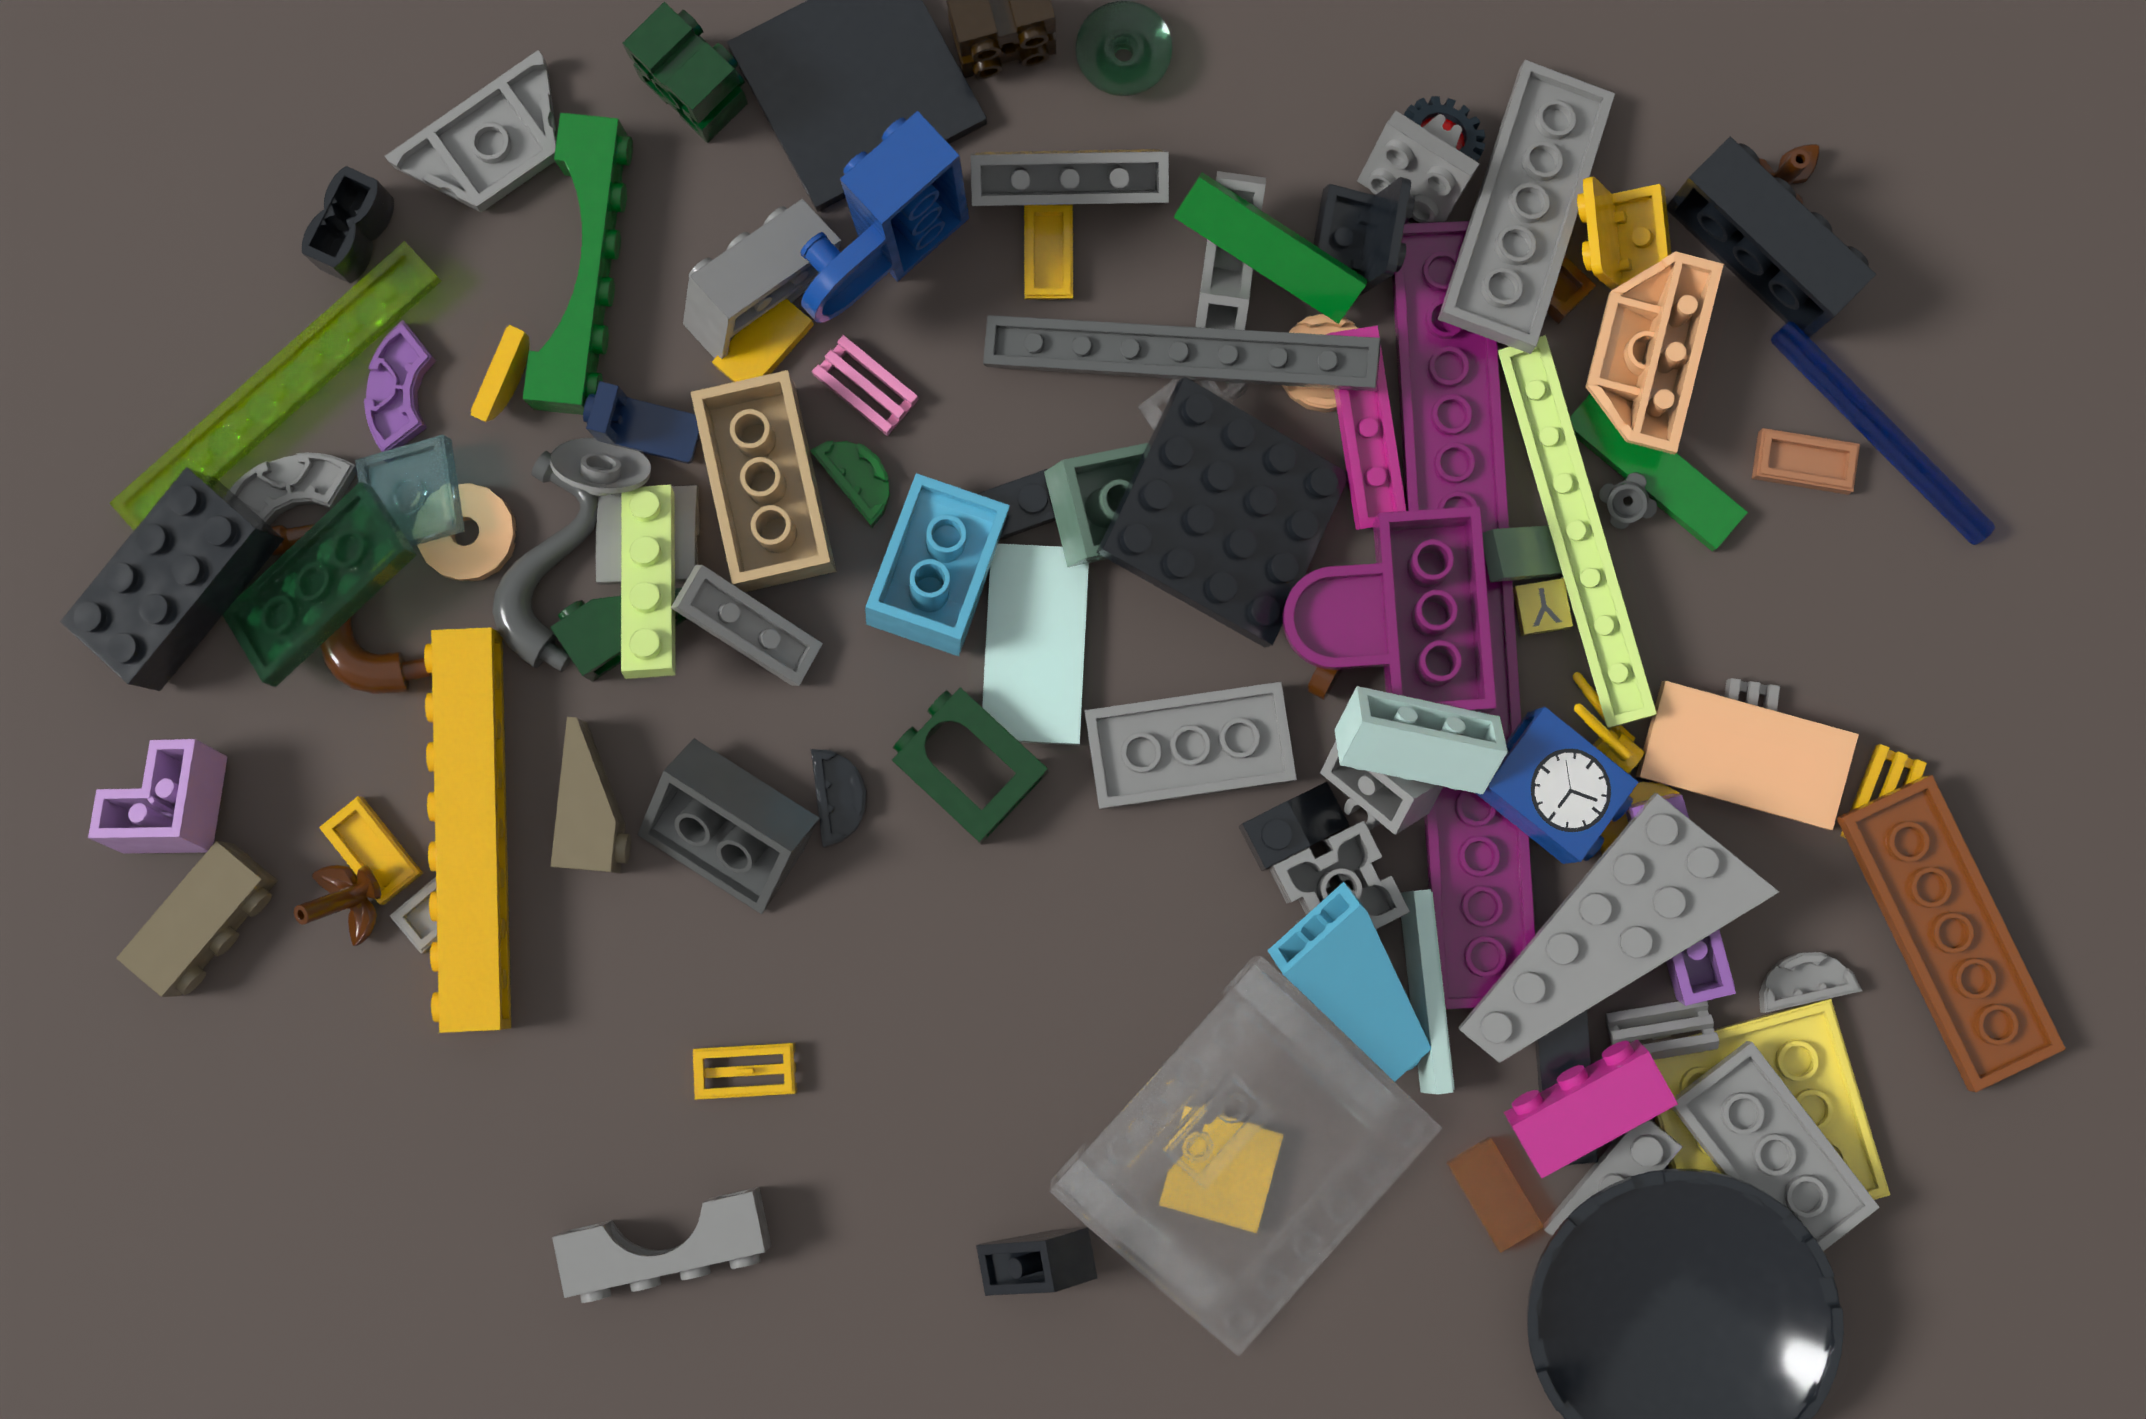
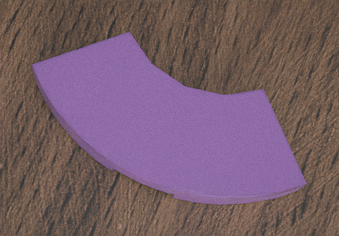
[364,320,436,457]

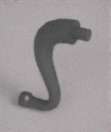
[492,451,598,672]

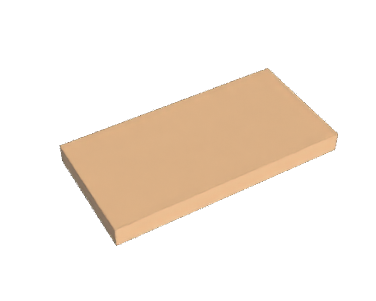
[1636,681,1859,830]

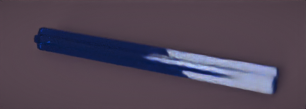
[1771,321,1995,545]

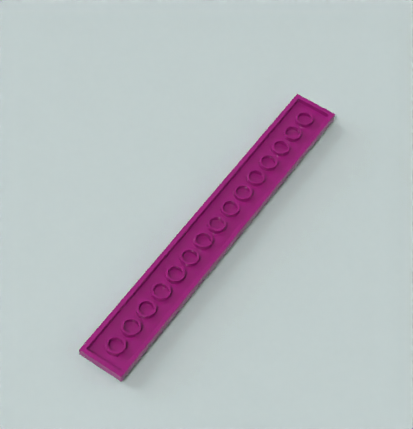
[1392,221,1535,1009]

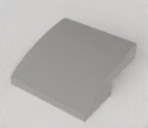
[596,485,700,585]

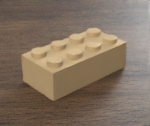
[691,370,836,592]

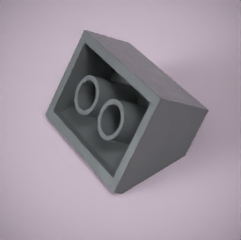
[637,738,819,914]

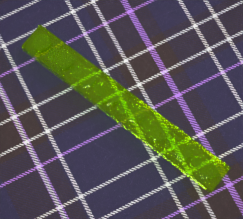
[109,241,441,530]

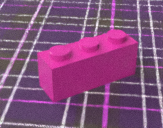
[1503,1039,1678,1179]

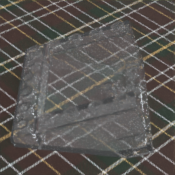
[1049,956,1442,1357]

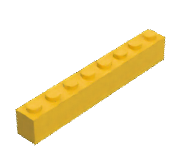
[424,627,511,1033]

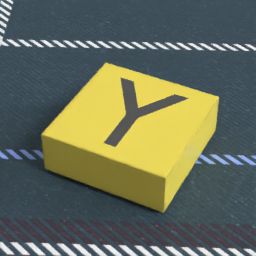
[1513,578,1573,636]

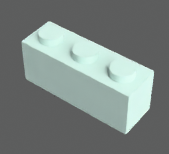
[1335,686,1508,794]

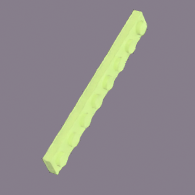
[1498,335,1657,729]

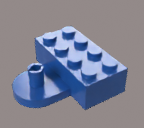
[800,111,969,323]

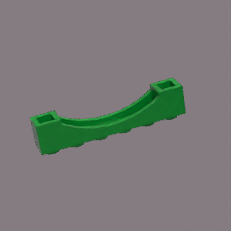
[523,113,633,415]

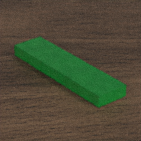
[1174,172,1367,324]
[1570,394,1748,552]

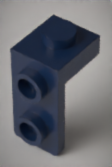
[583,381,700,464]

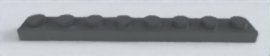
[983,315,1381,391]

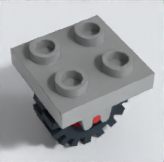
[1357,96,1486,223]

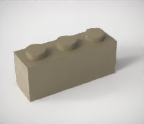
[116,841,278,997]

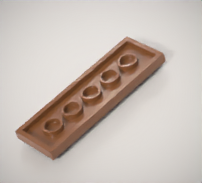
[1836,775,2066,1093]

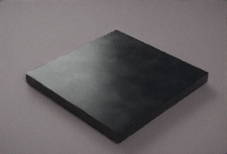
[727,0,987,212]

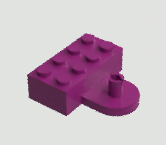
[1283,506,1496,714]

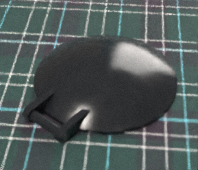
[1527,1169,1844,1419]

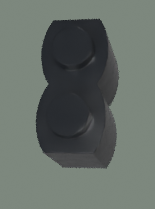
[302,166,394,284]

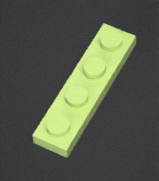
[621,484,676,679]

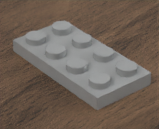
[1085,682,1297,810]
[1672,1041,1880,1251]

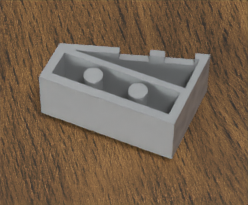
[683,199,841,359]

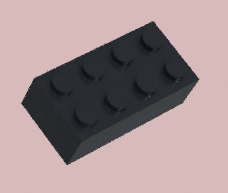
[1667,136,1876,341]
[60,467,284,691]

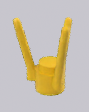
[1572,672,1644,773]

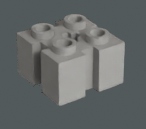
[1269,821,1410,929]

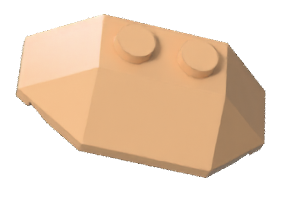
[1586,251,1724,455]

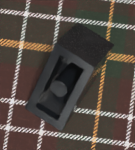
[1239,782,1350,871]
[976,1227,1097,1296]

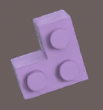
[88,739,227,854]

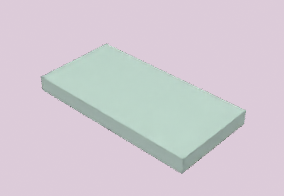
[982,544,1089,745]

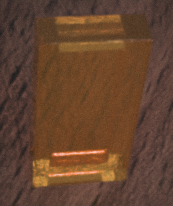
[1446,1137,1544,1253]

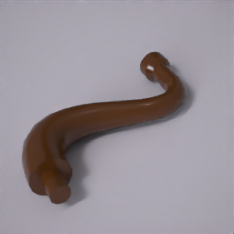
[270,523,431,694]

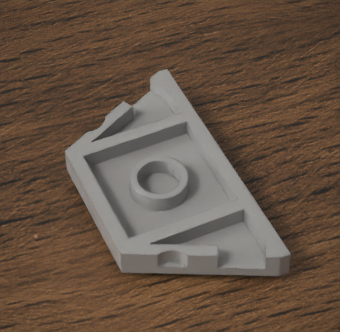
[385,50,557,213]

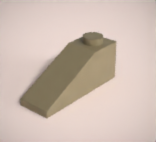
[550,717,631,874]

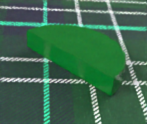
[810,441,890,528]

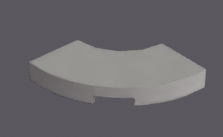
[229,452,360,526]

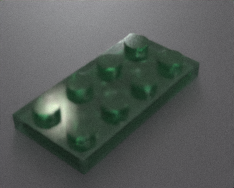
[223,481,417,688]

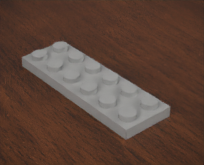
[1438,60,1615,354]

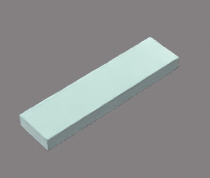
[1401,889,1455,1095]

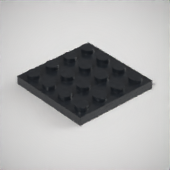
[1096,377,1348,648]

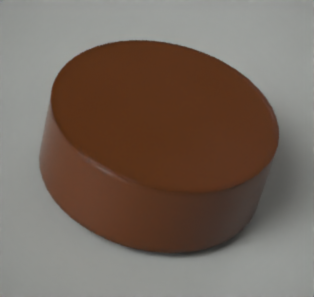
[1307,667,1343,700]

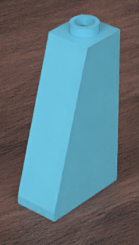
[1267,882,1431,1082]

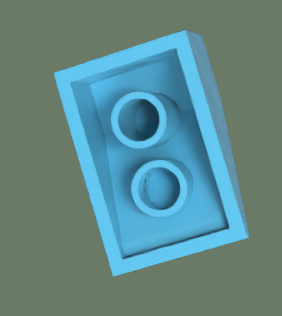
[865,473,1010,656]

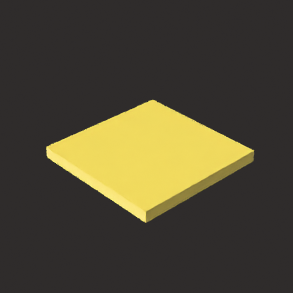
[1654,999,1890,1200]

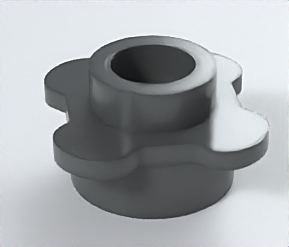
[1599,472,1657,529]

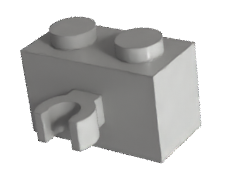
[1320,741,1443,835]

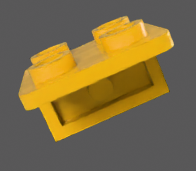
[1577,176,1672,290]

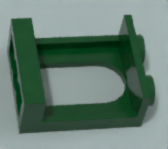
[892,687,1049,844]

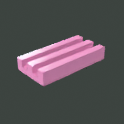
[812,335,919,436]

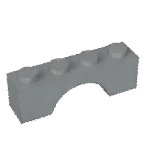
[552,1187,772,1303]

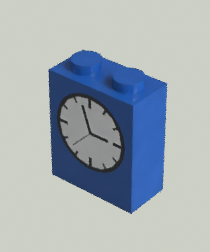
[1475,707,1639,864]

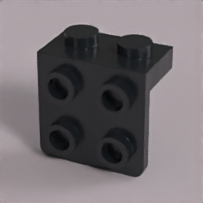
[1313,177,1415,295]

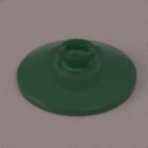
[1076,1,1172,96]

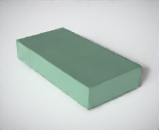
[1482,525,1562,582]

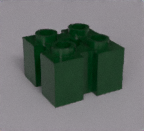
[622,2,748,143]

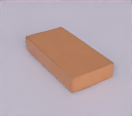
[1752,428,1860,495]

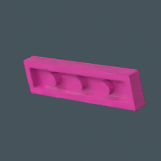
[1326,325,1406,530]

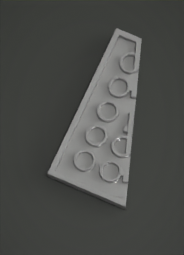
[1458,793,1779,1063]

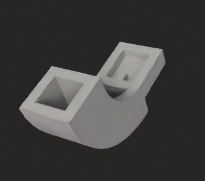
[1195,171,1266,330]

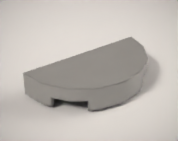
[1759,952,1862,1013]

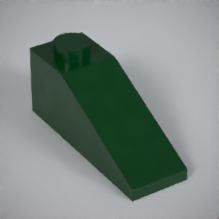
[550,588,687,682]

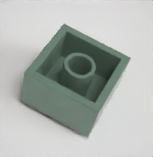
[1044,443,1148,567]

